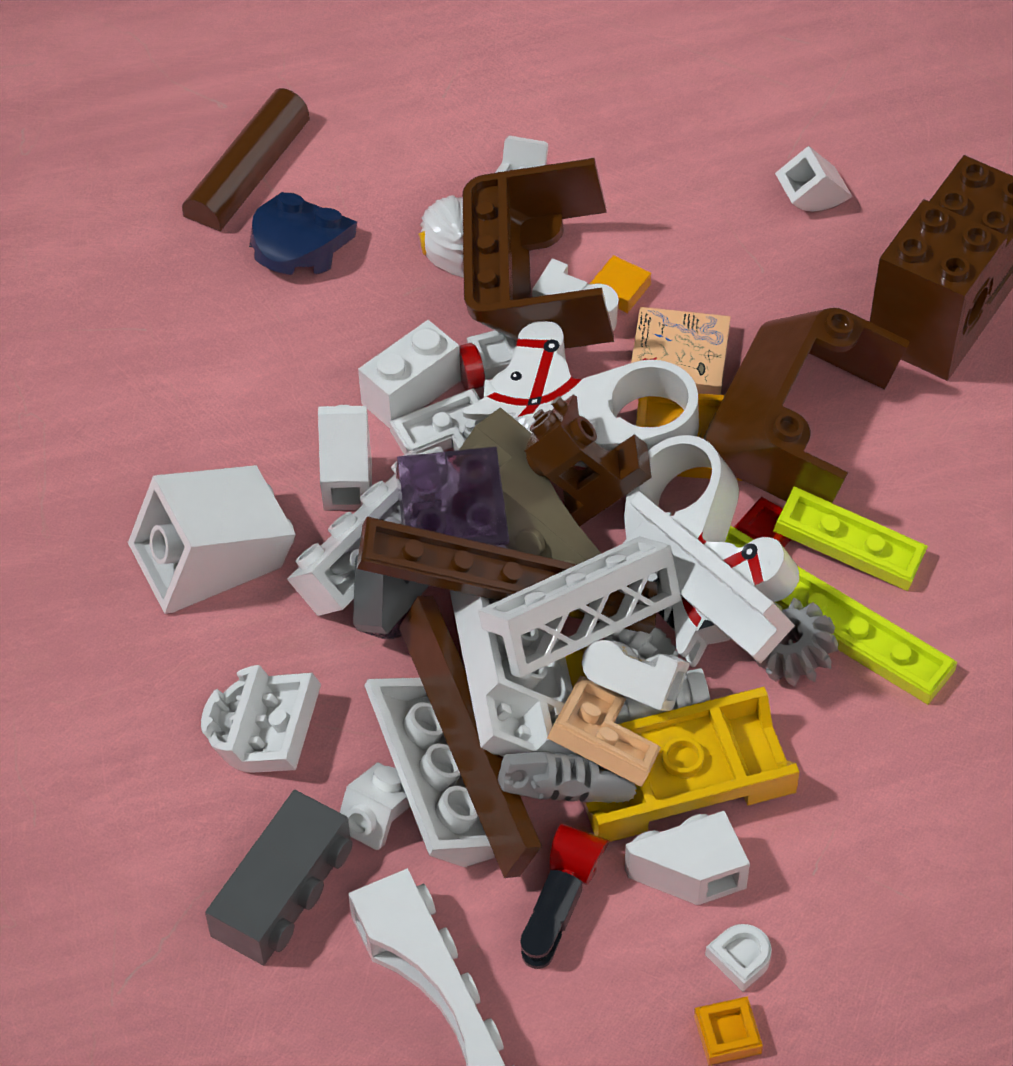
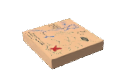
[631,307,731,395]

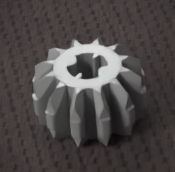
[755,598,838,687]

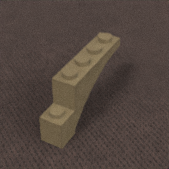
[452,407,602,565]

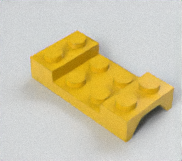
[583,686,800,842]

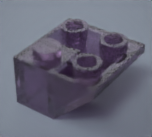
[396,446,509,546]

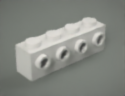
[287,446,469,616]

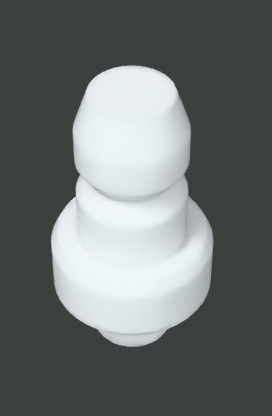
[611,629,658,659]

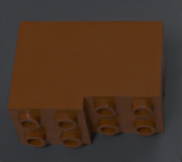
[869,155,1013,381]

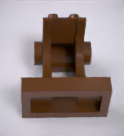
[524,394,652,527]

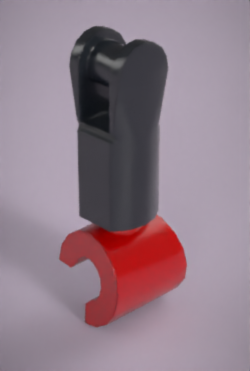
[520,824,609,969]

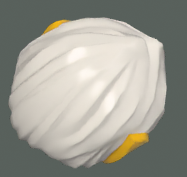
[418,195,464,278]

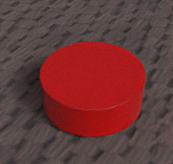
[459,343,485,391]

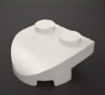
[201,665,321,773]

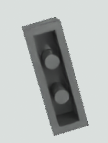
[205,789,353,966]

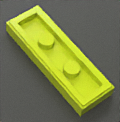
[773,486,928,591]

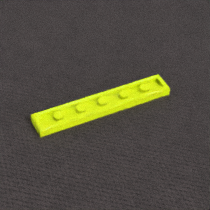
[725,526,957,705]

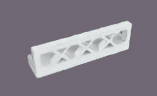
[623,491,795,664]
[478,536,682,678]

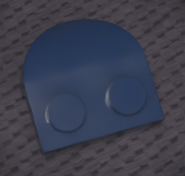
[249,192,357,275]

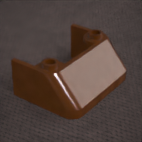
[462,158,614,349]
[703,308,910,503]

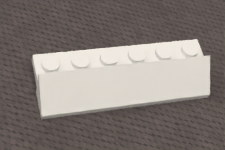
[437,514,576,757]

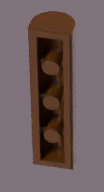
[182,88,310,232]

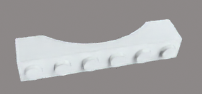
[348,868,514,1066]

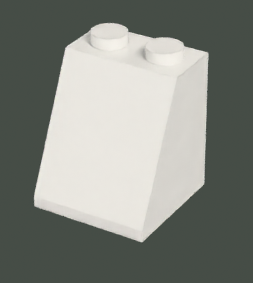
[128,465,296,614]

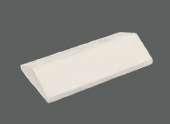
[364,678,495,867]

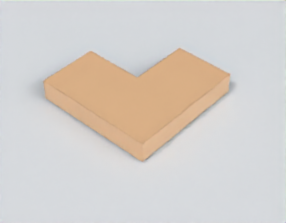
[547,675,661,787]

